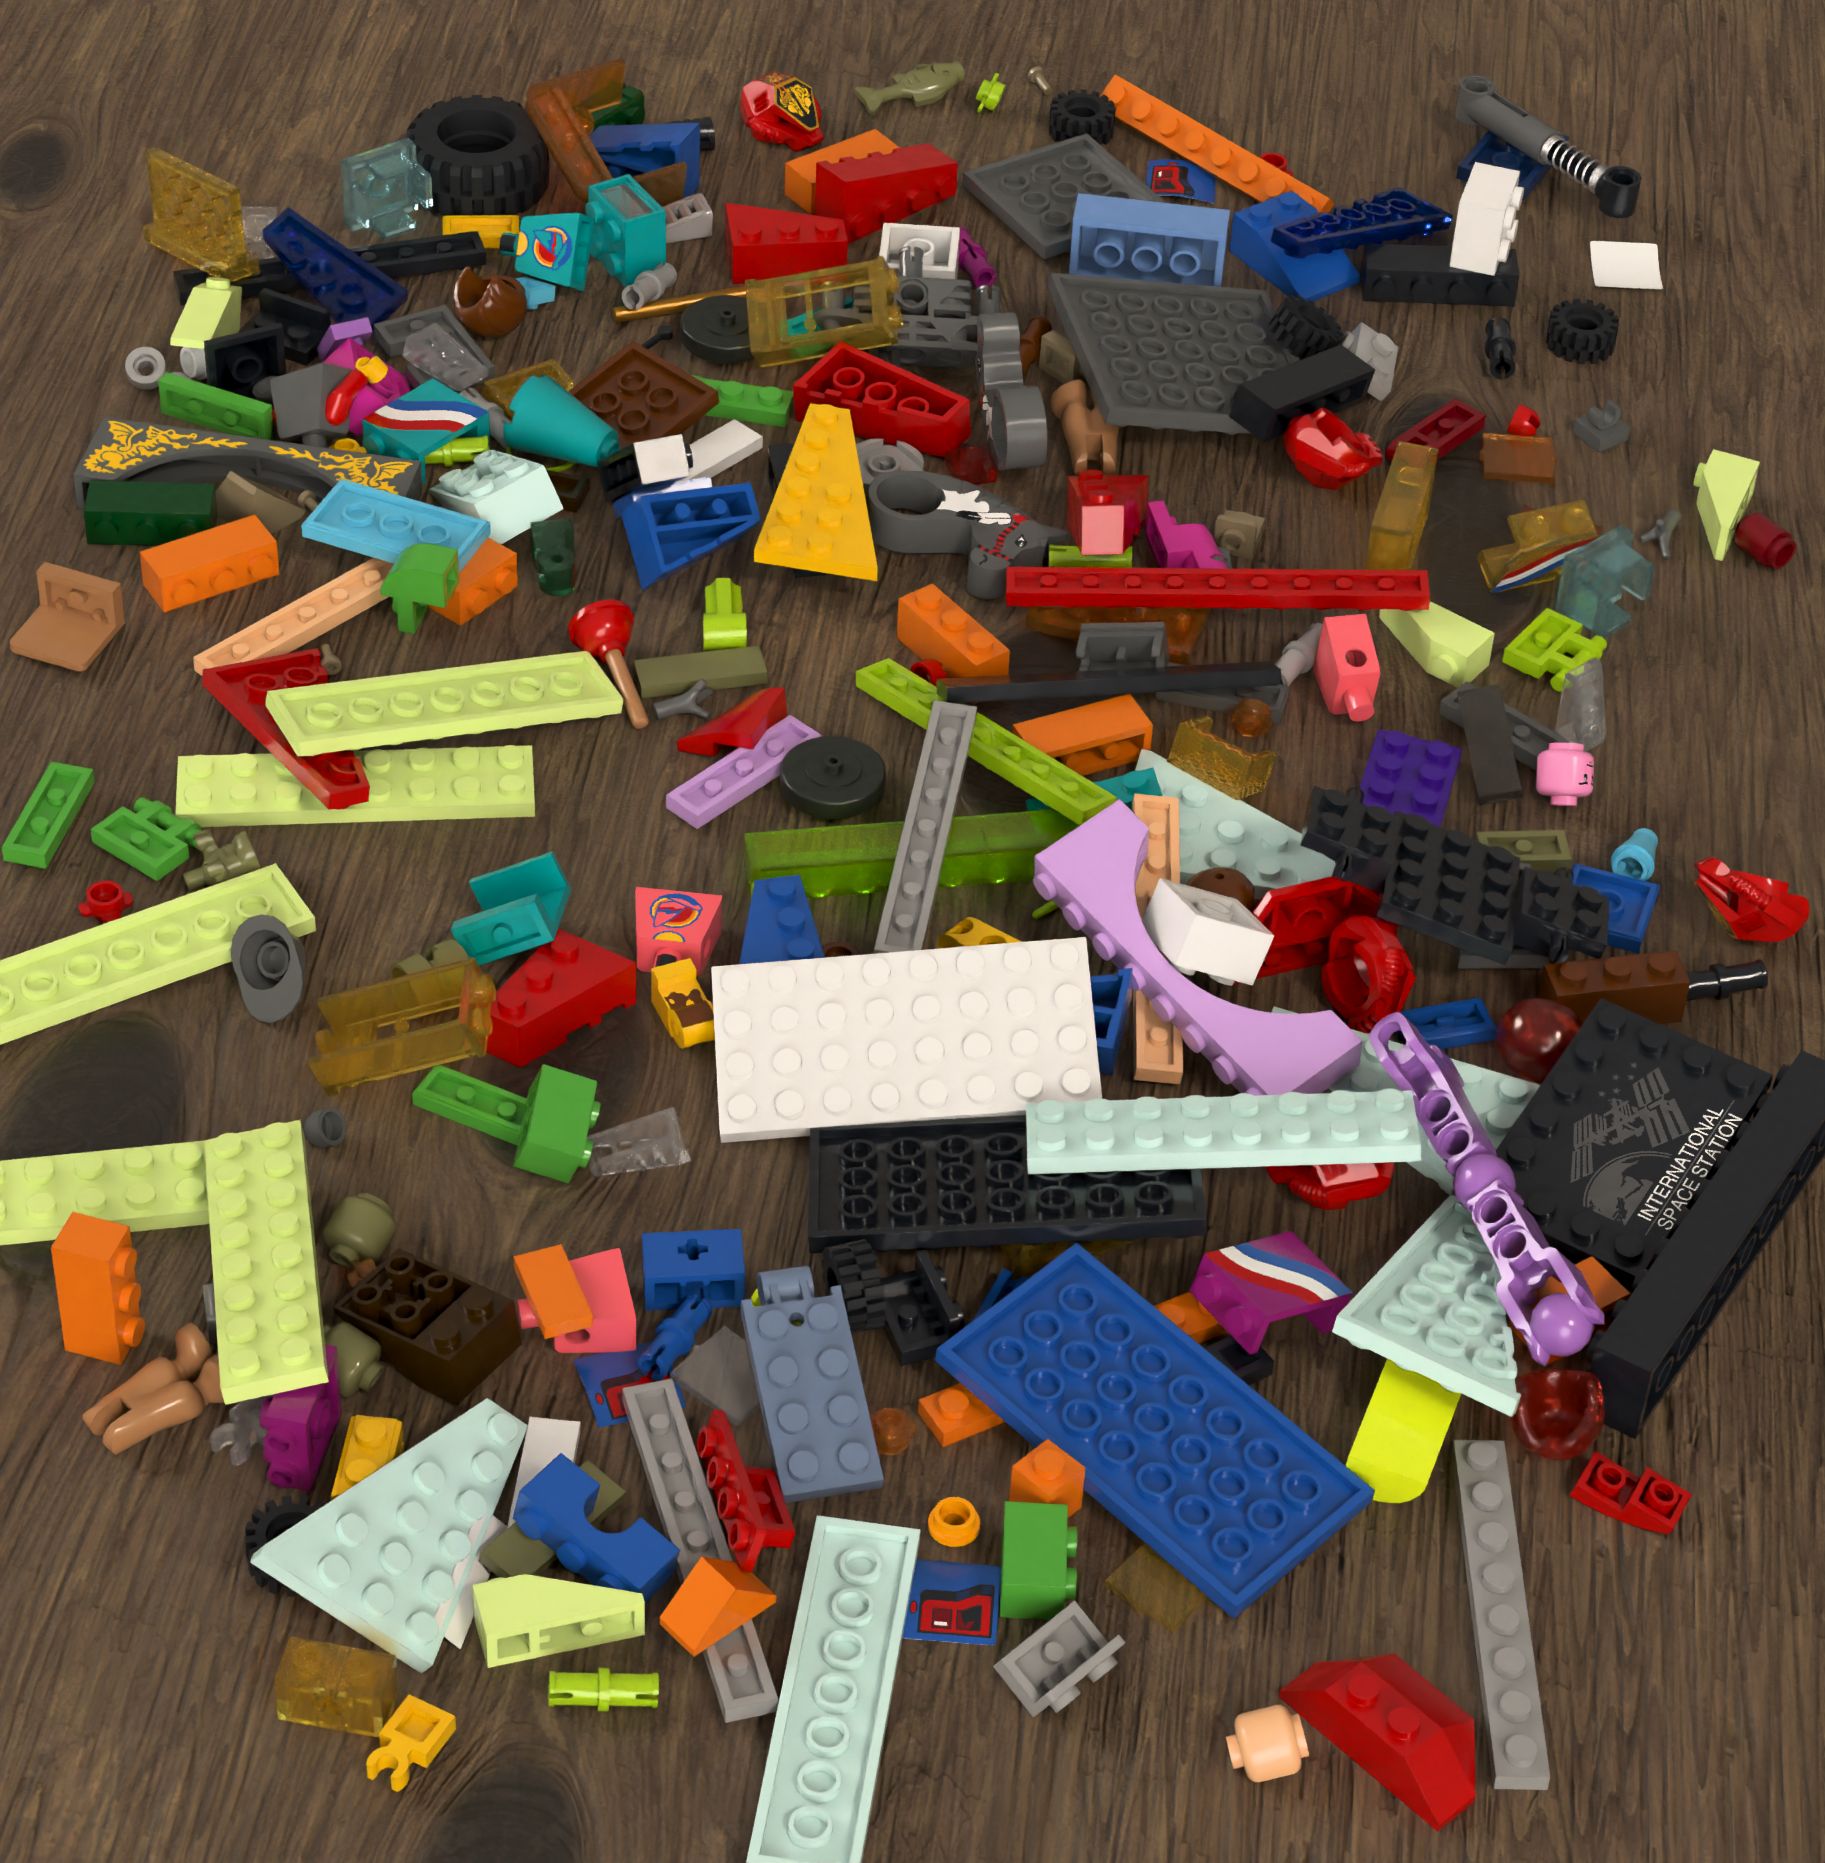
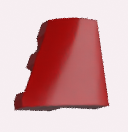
[677,687,787,757]

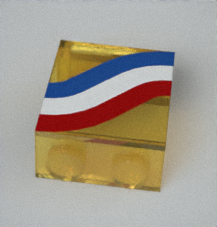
[1477,499,1598,594]

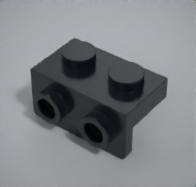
[880,1250,965,1366]

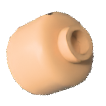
[1226,1705,1309,1782]

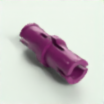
[958,226,996,288]

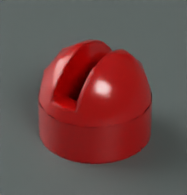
[1507,404,1541,439]
[910,659,948,687]

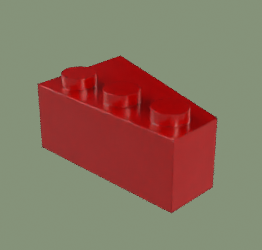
[725,203,848,284]
[1067,470,1149,555]
[479,928,636,1068]

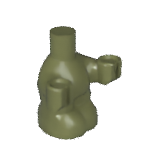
[183,830,261,890]

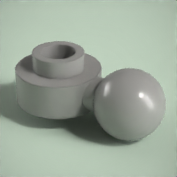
[125,347,191,390]

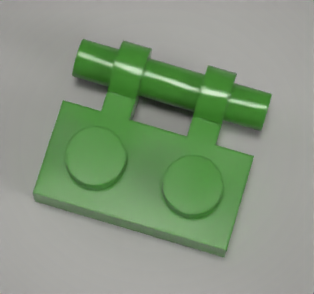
[91,797,201,881]

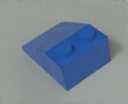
[1230,191,1360,302]

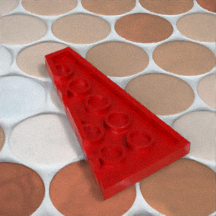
[202,648,370,810]

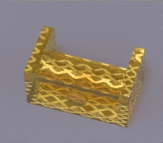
[1167,715,1276,800]

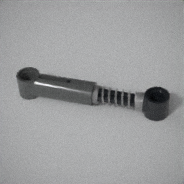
[1454,75,1642,218]

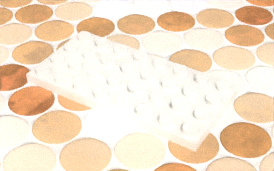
[711,937,1102,1143]

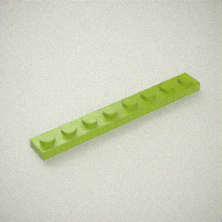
[856,658,1117,825]

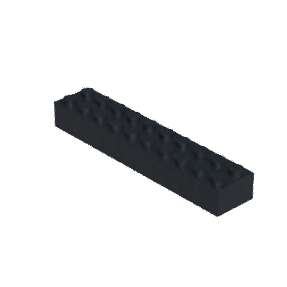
[1579,1050,1825,1439]

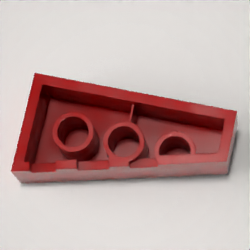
[815,143,958,244]
[793,341,971,458]

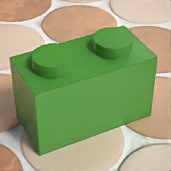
[513,1064,601,1183]
[1000,1501,1077,1620]

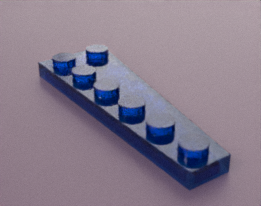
[1271,187,1453,259]

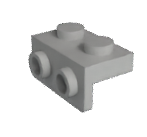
[1338,322,1398,401]
[993,1601,1126,1718]

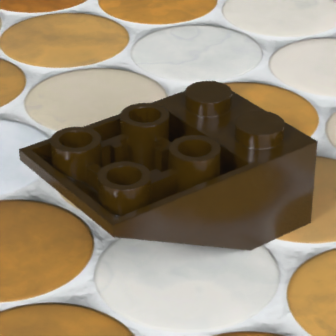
[333,1248,522,1405]

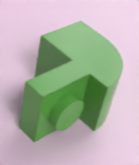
[380,543,459,634]

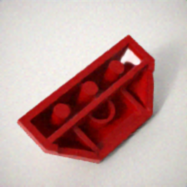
[1233,876,1398,985]
[1279,1653,1476,1832]

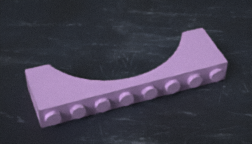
[1033,799,1362,1096]

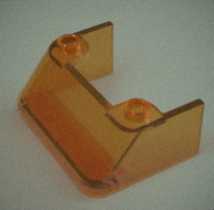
[525,58,687,218]

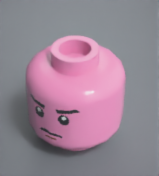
[1536,743,1594,806]

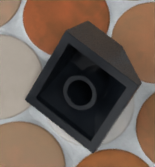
[204,323,286,400]

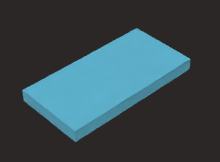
[301,479,491,573]

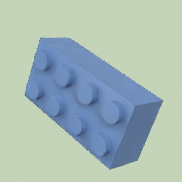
[1069,193,1230,287]

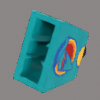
[500,213,594,292]

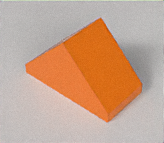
[660,1556,776,1657]

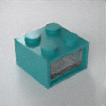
[585,174,666,288]

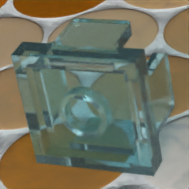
[341,138,433,240]
[1555,525,1655,638]

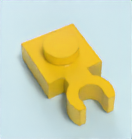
[366,1694,456,1792]

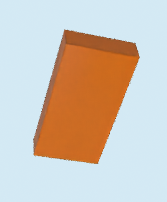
[513,1244,593,1339]

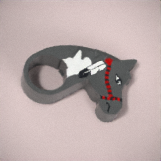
[973,312,1047,470]
[866,470,1068,600]

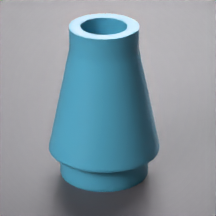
[1611,828,1658,881]

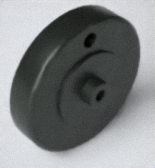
[680,295,774,364]
[780,736,886,819]

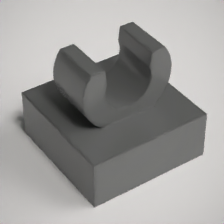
[1573,400,1630,452]

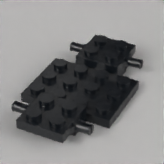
[1300,786,1610,965]

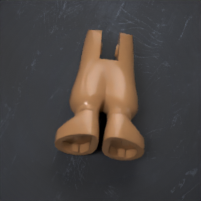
[1051,379,1120,476]
[83,1323,224,1455]

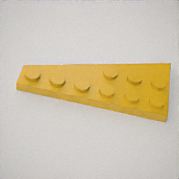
[754,403,878,581]

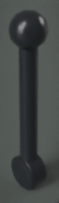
[641,325,673,350]

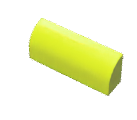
[1346,1358,1461,1503]

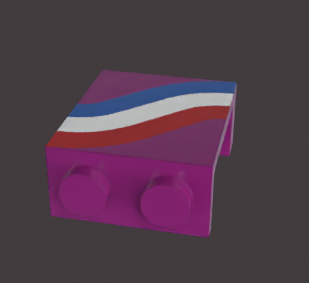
[1189,1231,1353,1354]

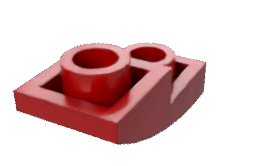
[1569,1451,1692,1534]

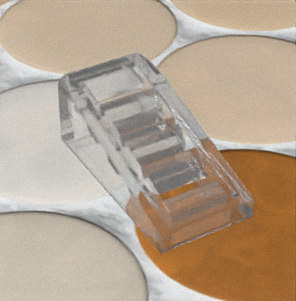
[402,322,489,391]
[1555,657,1606,752]
[587,1107,692,1177]

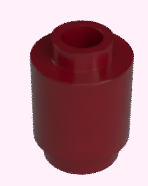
[1735,512,1796,569]

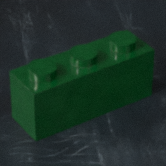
[84,481,218,546]

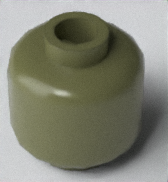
[322,1193,396,1269]
[323,1322,384,1398]

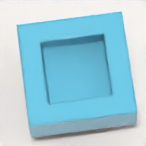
[515,276,556,309]

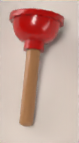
[567,599,649,729]

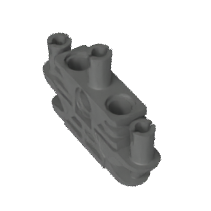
[813,246,1001,367]

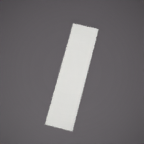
[434,1511,507,1649]

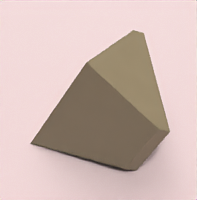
[216,470,306,535]

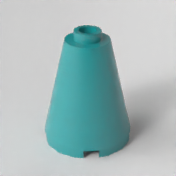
[503,374,621,467]

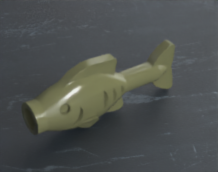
[855,61,965,116]

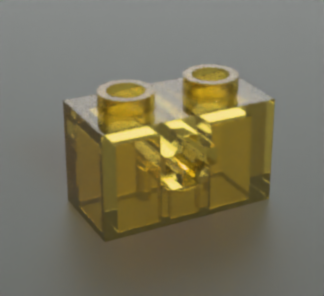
[274,1636,398,1737]

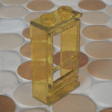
[745,256,903,368]
[1365,441,1439,570]
[308,957,496,1096]

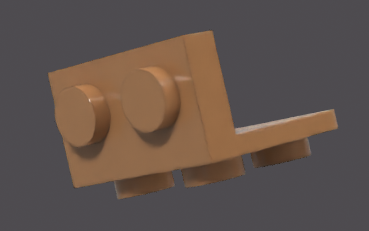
[9,562,125,671]

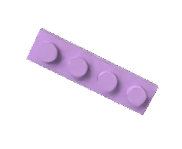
[666,715,821,829]

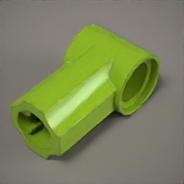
[703,578,747,651]

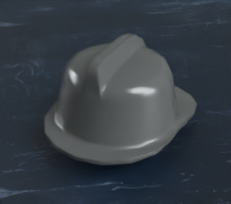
[231,914,307,1023]

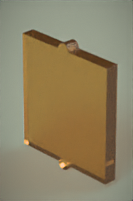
[1479,433,1557,484]

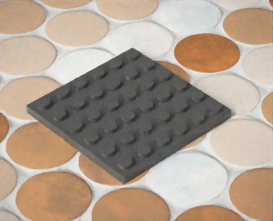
[1046,273,1300,436]

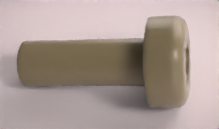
[1028,66,1053,95]
[297,490,319,511]
[320,644,342,675]

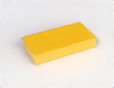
[443,215,519,248]

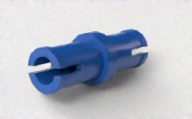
[637,1294,712,1381]

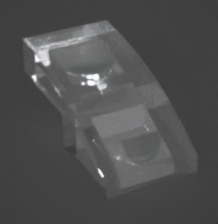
[235,206,278,262]

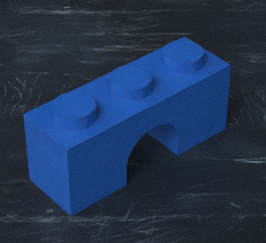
[512,1453,680,1603]

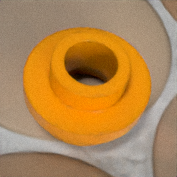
[928,1497,980,1547]

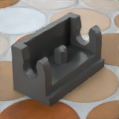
[1076,622,1170,671]

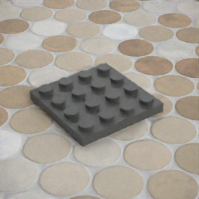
[963,133,1166,259]

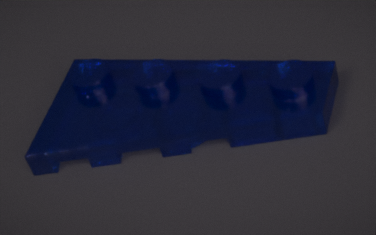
[263,207,408,331]

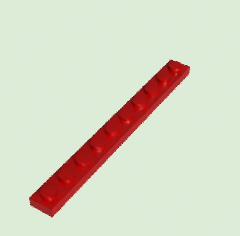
[1006,567,1430,611]

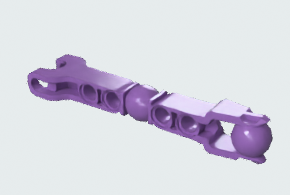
[1370,1012,1604,1366]

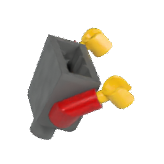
[270,356,388,448]

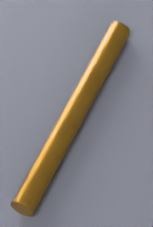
[612,283,764,323]

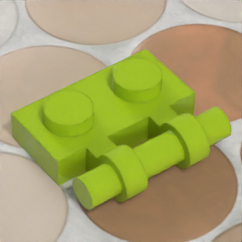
[1502,608,1607,692]

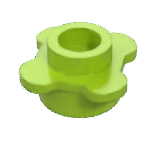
[975,73,1006,114]

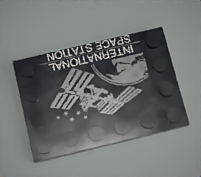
[1496,998,1772,1286]

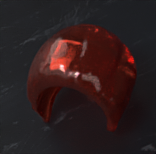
[1496,998,1583,1085]
[1510,1369,1605,1461]

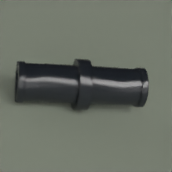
[1484,317,1516,379]
[1686,959,1768,1001]

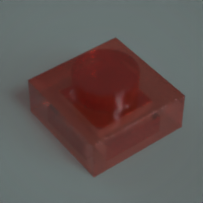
[946,446,997,485]

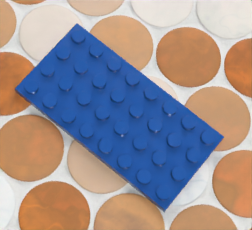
[935,1243,1375,1619]

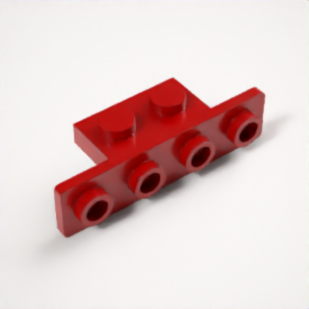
[697,1409,796,1572]

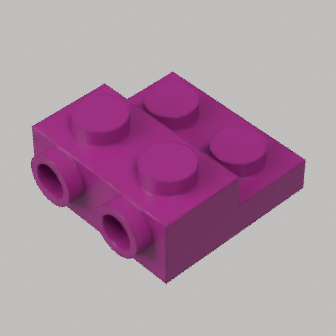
[260,1345,342,1492]

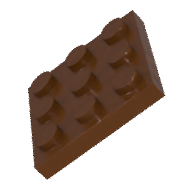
[568,341,720,450]

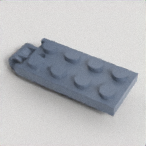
[740,1265,884,1503]

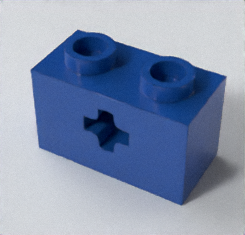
[642,1229,745,1311]

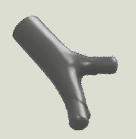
[1639,509,1681,560]
[652,678,713,720]

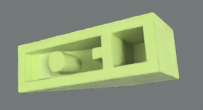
[170,277,242,349]
[1693,449,1760,561]
[1379,601,1494,688]
[472,1574,645,1668]

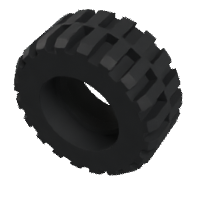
[405,95,550,216]

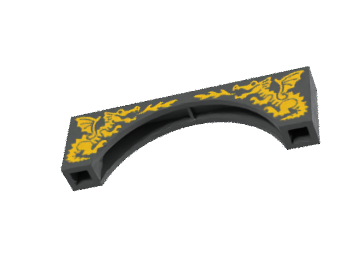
[73,417,422,508]

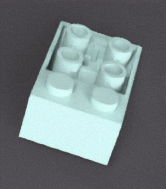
[429,450,564,544]

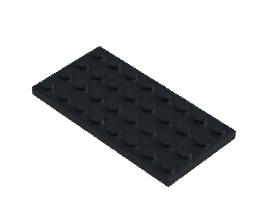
[808,1115,1207,1253]

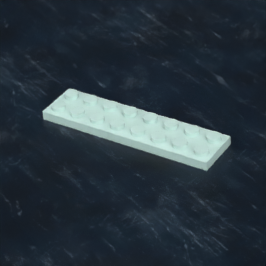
[1026,1088,1421,1174]
[746,1515,920,1863]

